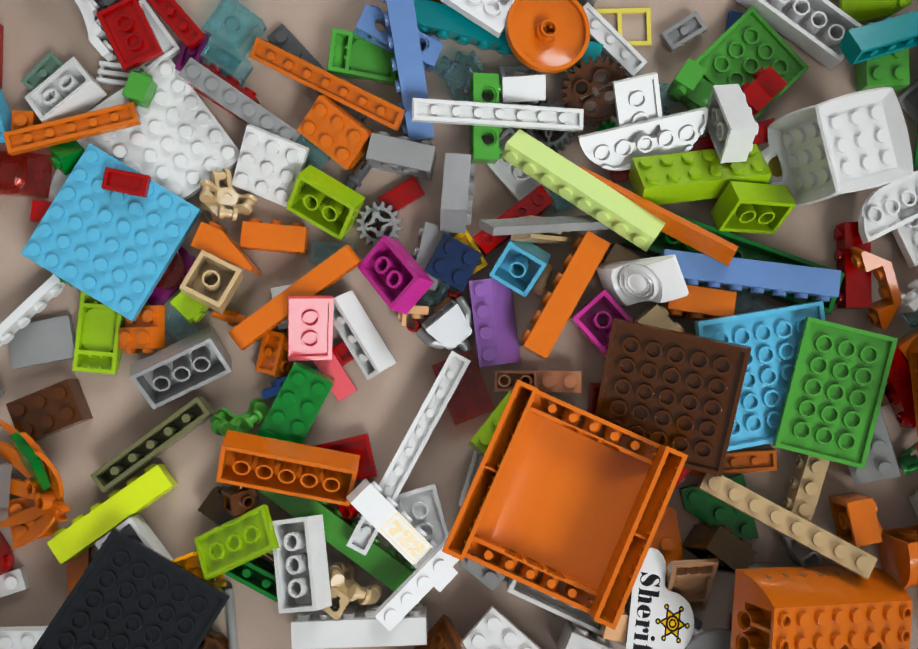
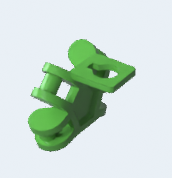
[210,398,268,437]

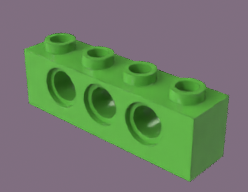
[469,72,502,164]

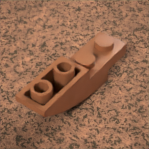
[494,370,582,393]

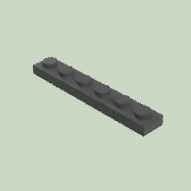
[267,24,368,122]

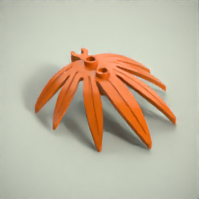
[0,419,70,550]

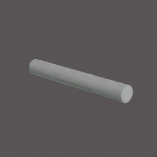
[224,587,238,649]

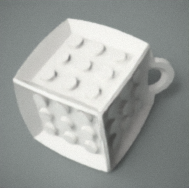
[761,87,914,207]

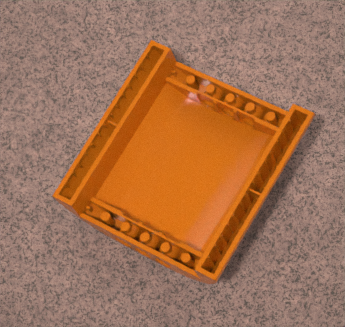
[442,379,688,630]

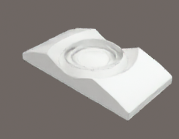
[596,255,689,306]

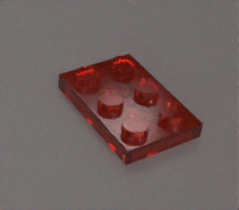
[432,350,495,426]

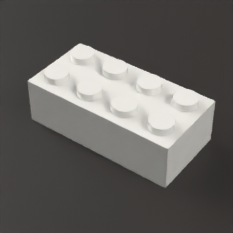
[272,514,332,614]

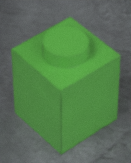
[122,71,158,109]

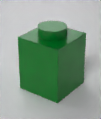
[49,140,85,175]

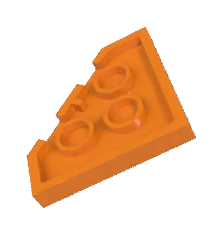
[650,505,684,583]

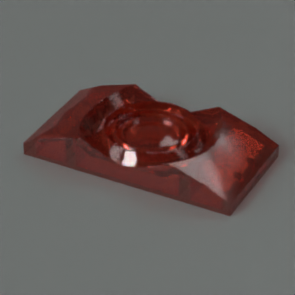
[0,151,52,199]

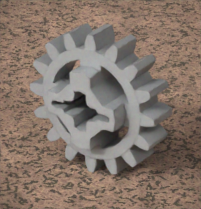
[356,202,403,247]

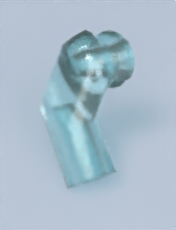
[421,283,450,308]

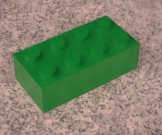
[257,361,334,444]

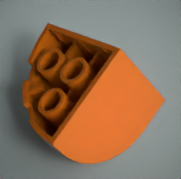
[878,525,918,589]

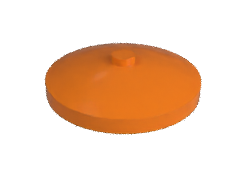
[505,0,590,73]

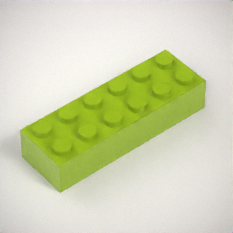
[628,144,772,205]

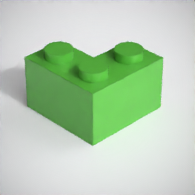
[665,58,713,111]

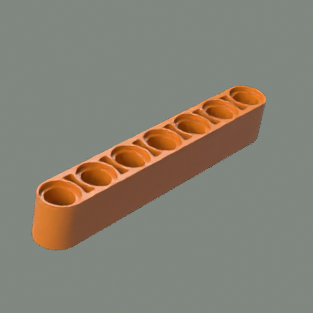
[229,244,362,351]

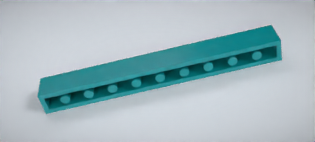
[414,0,603,71]

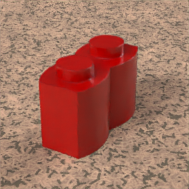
[740,65,788,116]

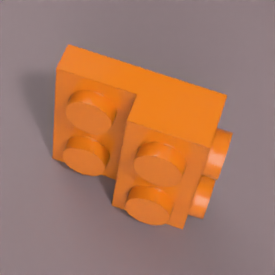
[119,305,165,353]

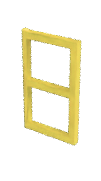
[589,8,652,46]

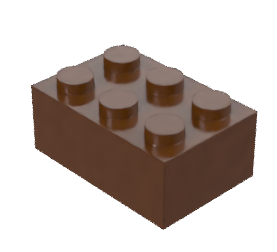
[6,379,93,442]

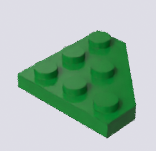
[679,474,759,541]

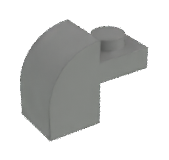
[780,533,824,567]

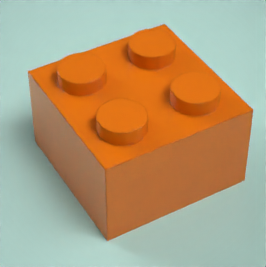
[828,492,883,547]

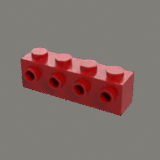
[884,345,916,428]

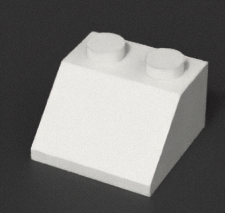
[499,65,546,105]

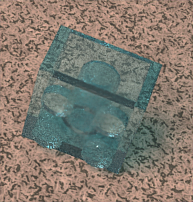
[202,0,267,61]

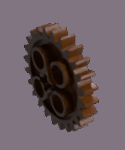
[561,55,628,127]

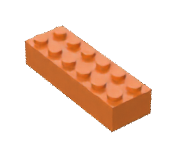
[519,231,611,359]
[216,430,360,506]

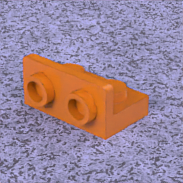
[255,331,292,377]

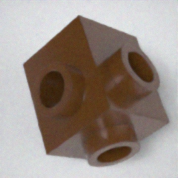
[221,485,259,517]

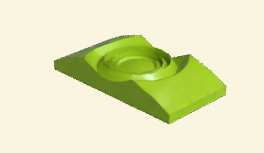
[72,291,125,375]

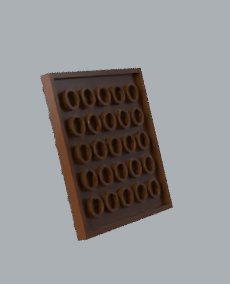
[595,318,751,477]

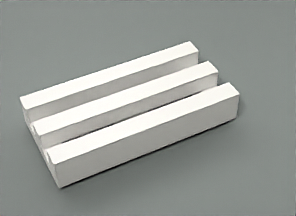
[96,60,143,87]

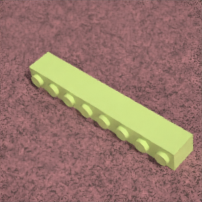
[501,129,666,252]

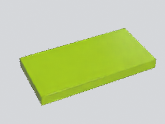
[194,504,279,581]

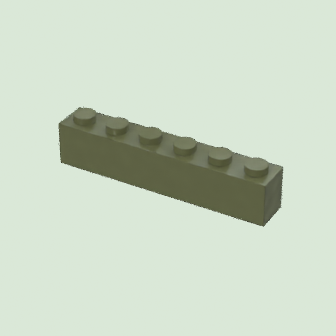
[90,396,216,493]

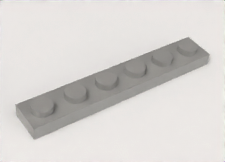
[179,58,301,142]

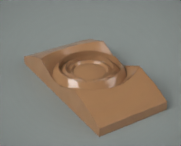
[665,558,719,611]

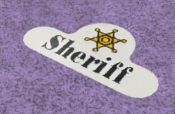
[626,548,694,649]

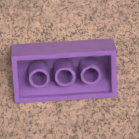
[468,278,521,367]

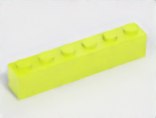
[47,463,178,565]

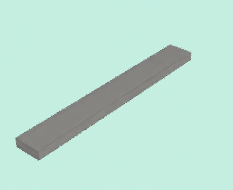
[478,215,610,236]

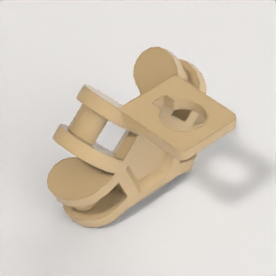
[199,168,258,223]
[322,562,382,620]

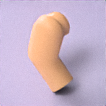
[532,264,553,295]

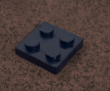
[424,233,482,292]

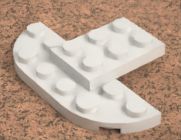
[577,72,708,171]
[858,170,918,268]

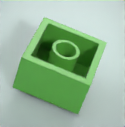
[855,48,910,93]

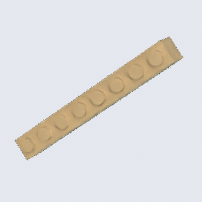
[696,472,878,579]

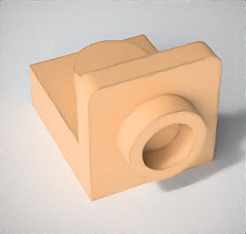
[398,305,430,327]

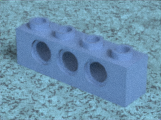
[353,4,444,72]

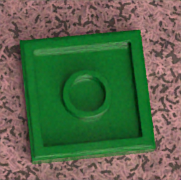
[10,432,51,491]

